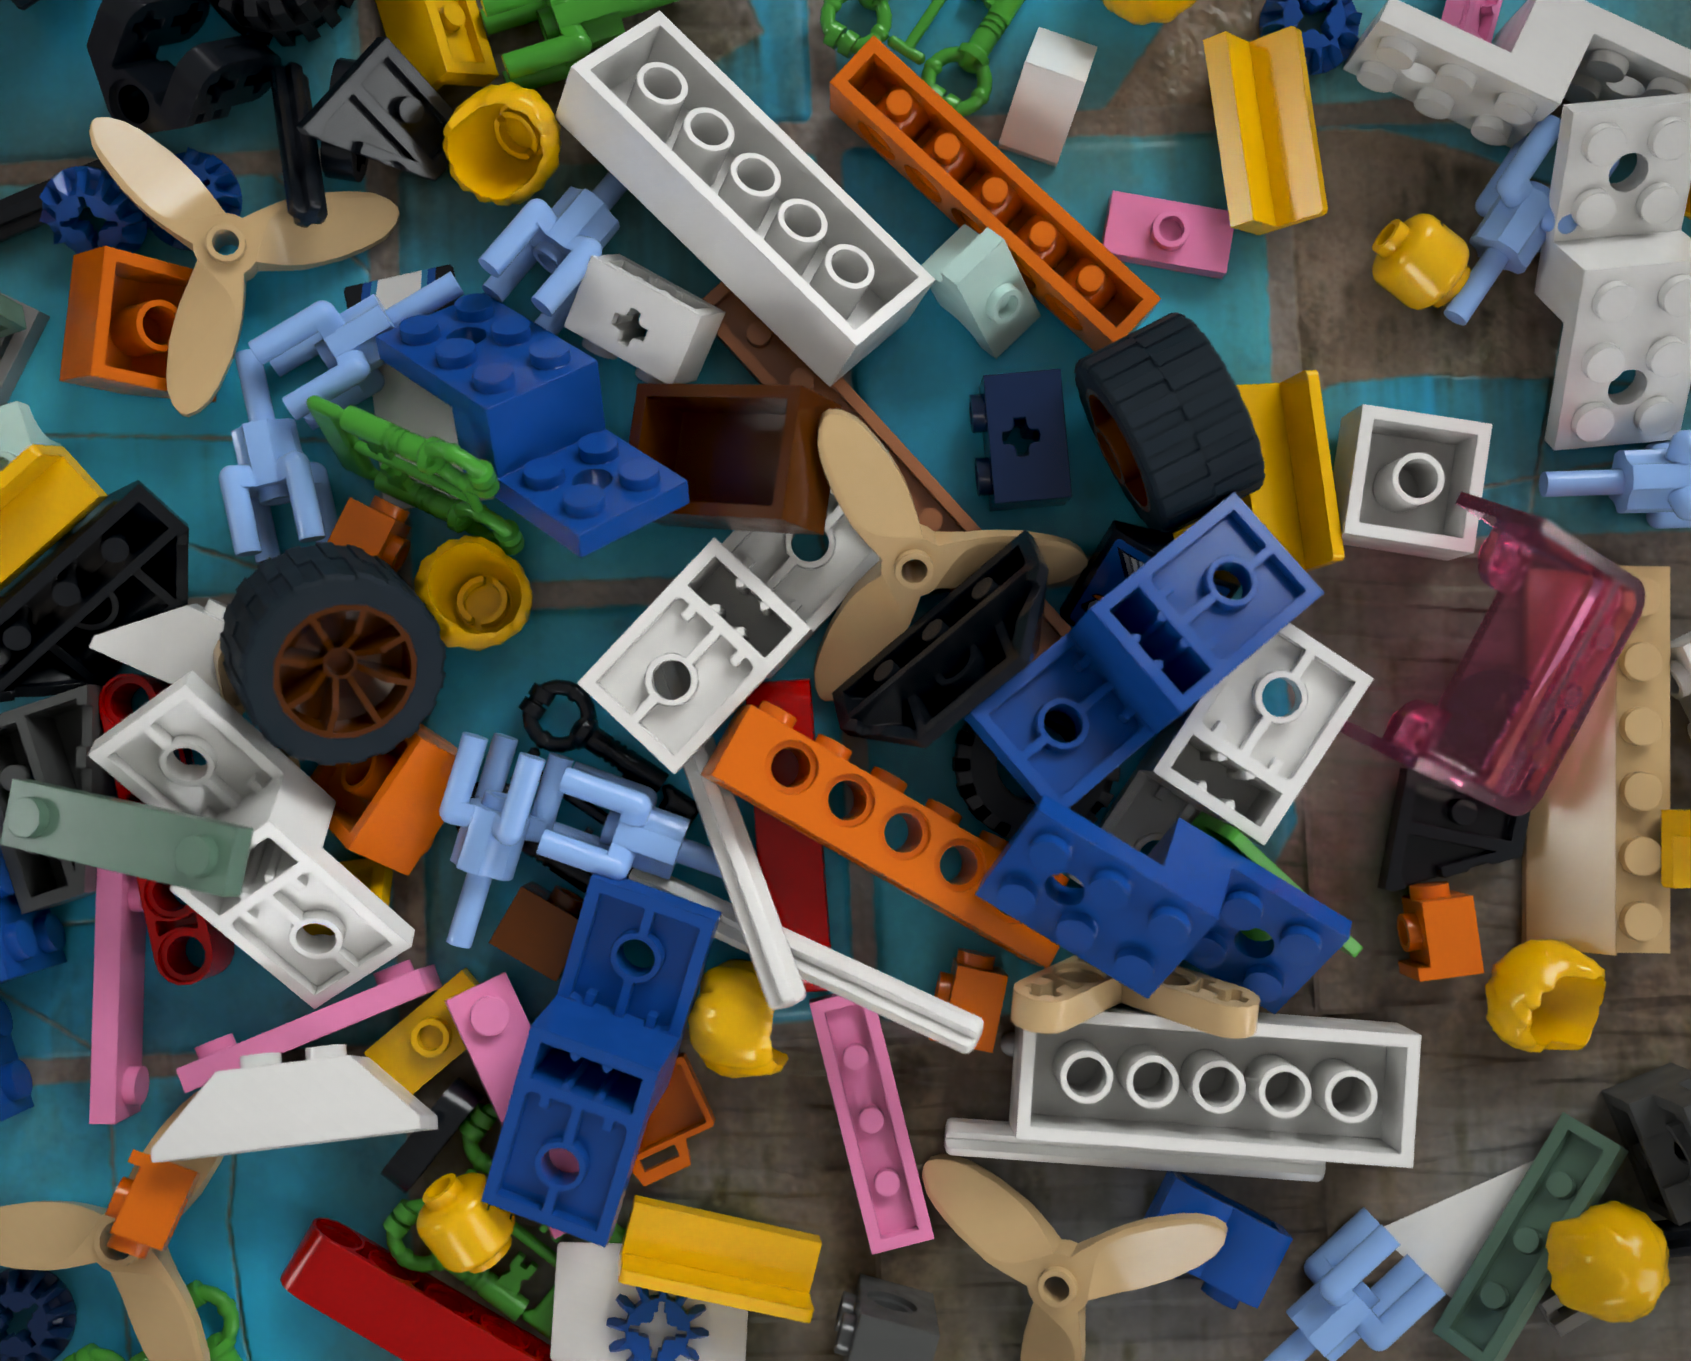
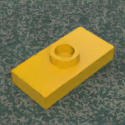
[363,967,480,1094]

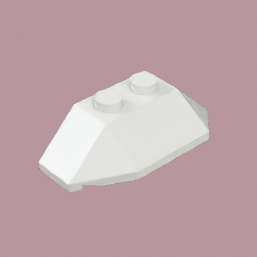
[151,1044,438,1163]

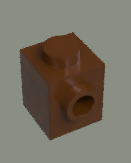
[489,881,584,982]

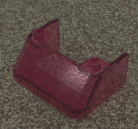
[1339,491,1645,816]

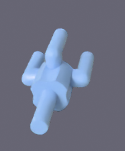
[1444,114,1620,326]
[478,172,628,336]
[248,271,464,430]
[219,349,338,565]
[1539,430,1691,529]
[439,732,574,949]
[536,761,723,880]
[1263,1207,1446,1361]

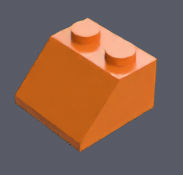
[59,246,216,402]
[310,723,458,876]

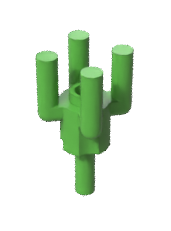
[479,0,680,89]

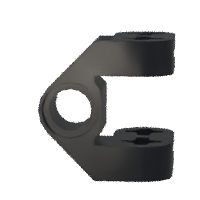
[86,0,282,134]

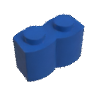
[1143,1171,1293,1309]

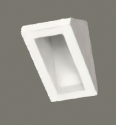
[998,27,1098,167]

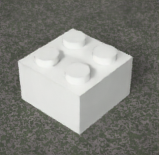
[1333,404,1492,561]

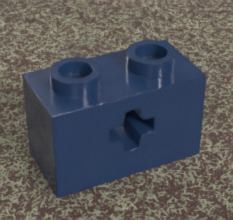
[969,369,1072,511]

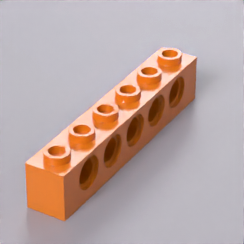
[829,35,1161,352]
[700,701,1069,968]

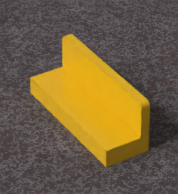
[375,0,499,91]
[1203,26,1328,236]
[1236,370,1345,572]
[0,444,108,592]
[618,1195,822,1323]

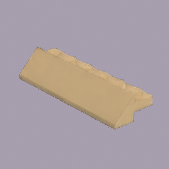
[1522,563,1670,956]

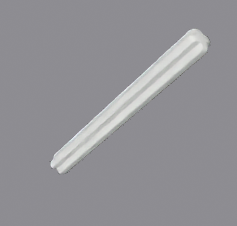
[654,661,806,1010]
[629,868,984,1054]
[944,1117,1326,1182]

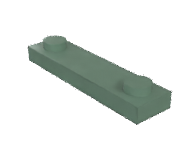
[0,779,253,897]
[1432,1112,1629,1361]

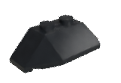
[0,480,189,702]
[832,529,1049,748]

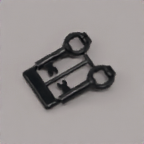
[456,679,699,894]

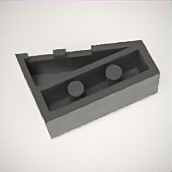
[0,684,118,914]

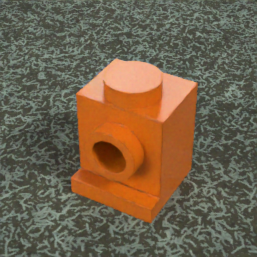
[327,495,411,573]
[1397,881,1484,982]
[928,948,1009,1053]
[105,1149,200,1259]

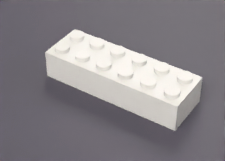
[555,10,935,387]
[1009,1003,1422,1168]

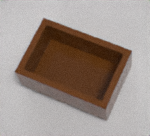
[629,383,842,536]

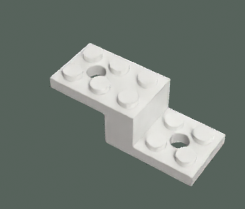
[1343,0,1691,148]
[1534,93,1691,451]
[577,488,879,774]
[1066,623,1374,886]
[88,670,415,1009]

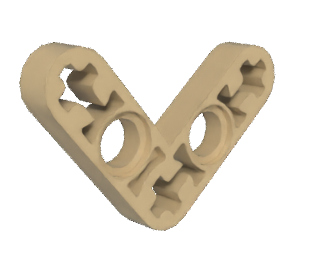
[1011,955,1260,1039]

